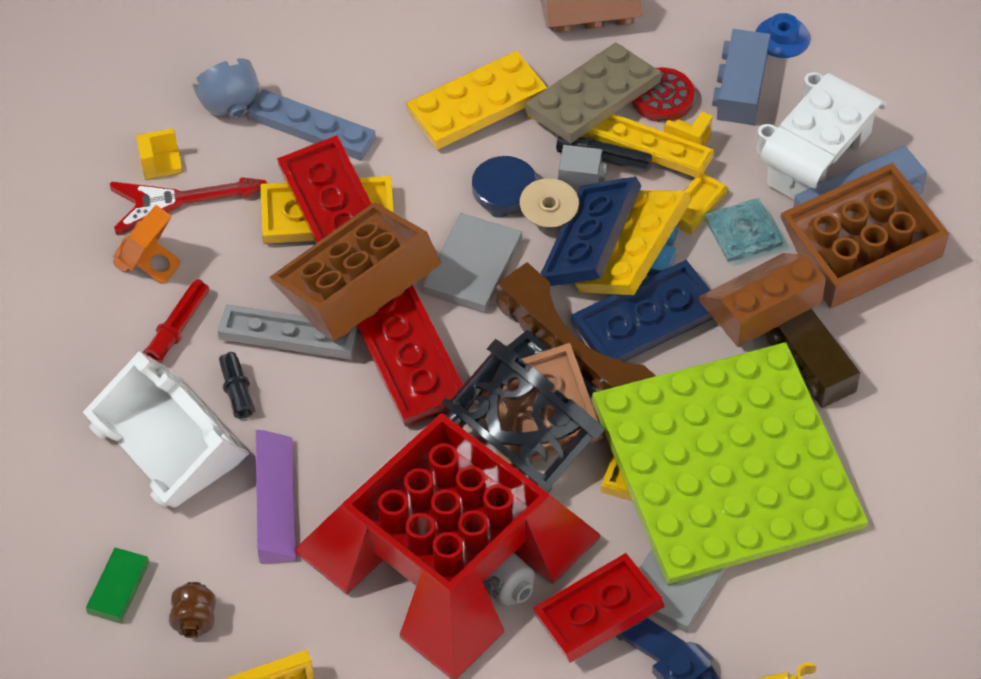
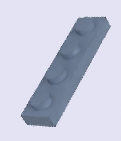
[247,89,376,161]

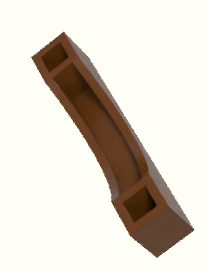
[496,262,656,391]

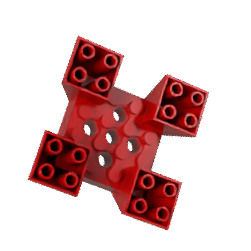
[294,413,600,679]

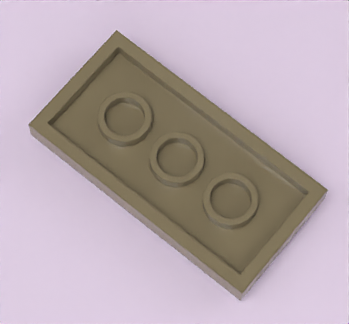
[525,42,661,144]

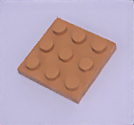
[481,343,604,468]

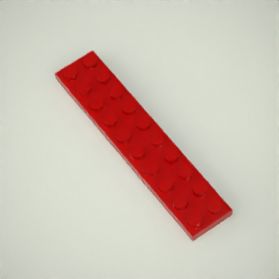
[277,135,463,426]

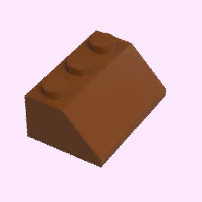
[541,0,642,32]
[699,253,826,347]

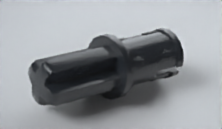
[219,352,255,419]

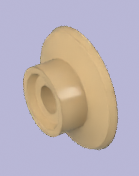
[520,178,579,228]

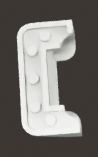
[83,351,249,508]

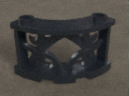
[441,338,605,493]

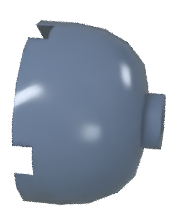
[193,58,259,118]

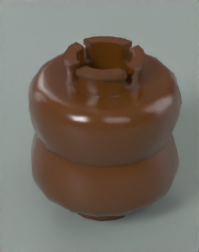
[169,582,217,639]

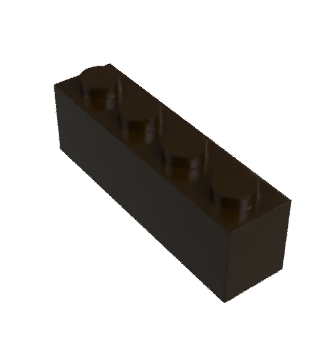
[765,309,861,408]

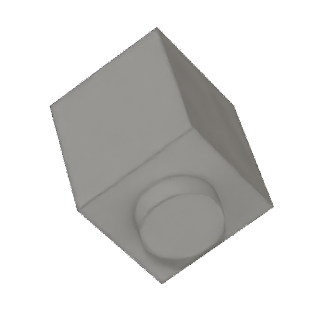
[558,145,607,193]

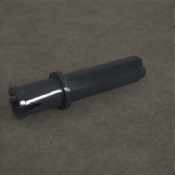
[556,136,652,172]

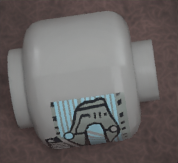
[483,553,535,606]

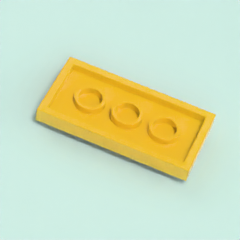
[406,50,547,150]
[261,176,394,244]
[574,190,691,295]

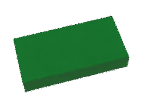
[86,547,150,623]

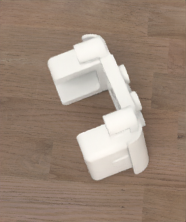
[756,72,886,200]

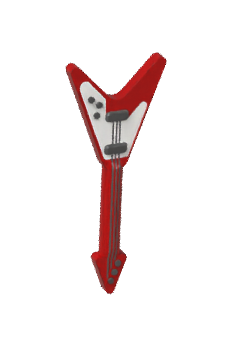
[109,177,267,235]

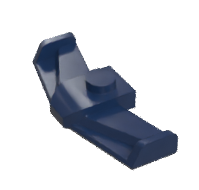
[616,618,720,679]

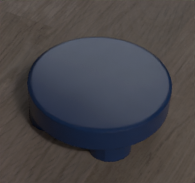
[472,156,537,218]

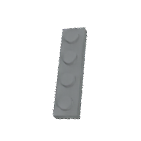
[218,304,359,360]

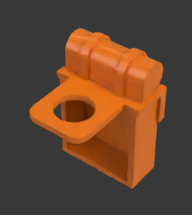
[113,205,180,283]

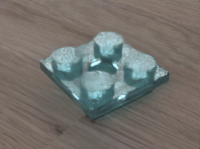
[704,198,783,262]

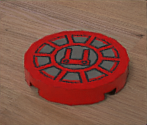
[632,67,695,122]

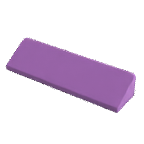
[256,430,296,563]

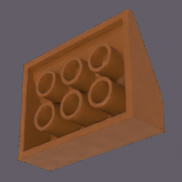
[780,162,949,309]
[269,202,441,341]

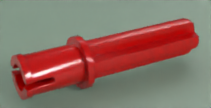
[143,279,210,363]

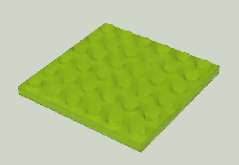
[591,342,868,585]

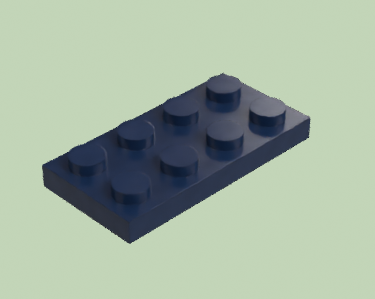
[541,176,642,286]
[571,260,713,362]

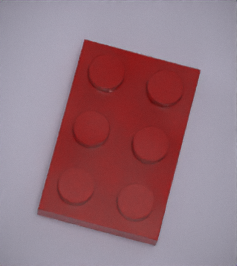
[532,553,665,663]

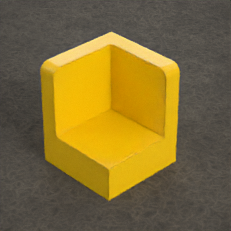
[664,111,713,146]
[136,128,183,180]

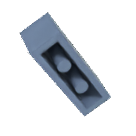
[712,29,770,125]

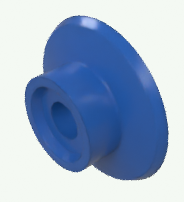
[755,13,811,58]

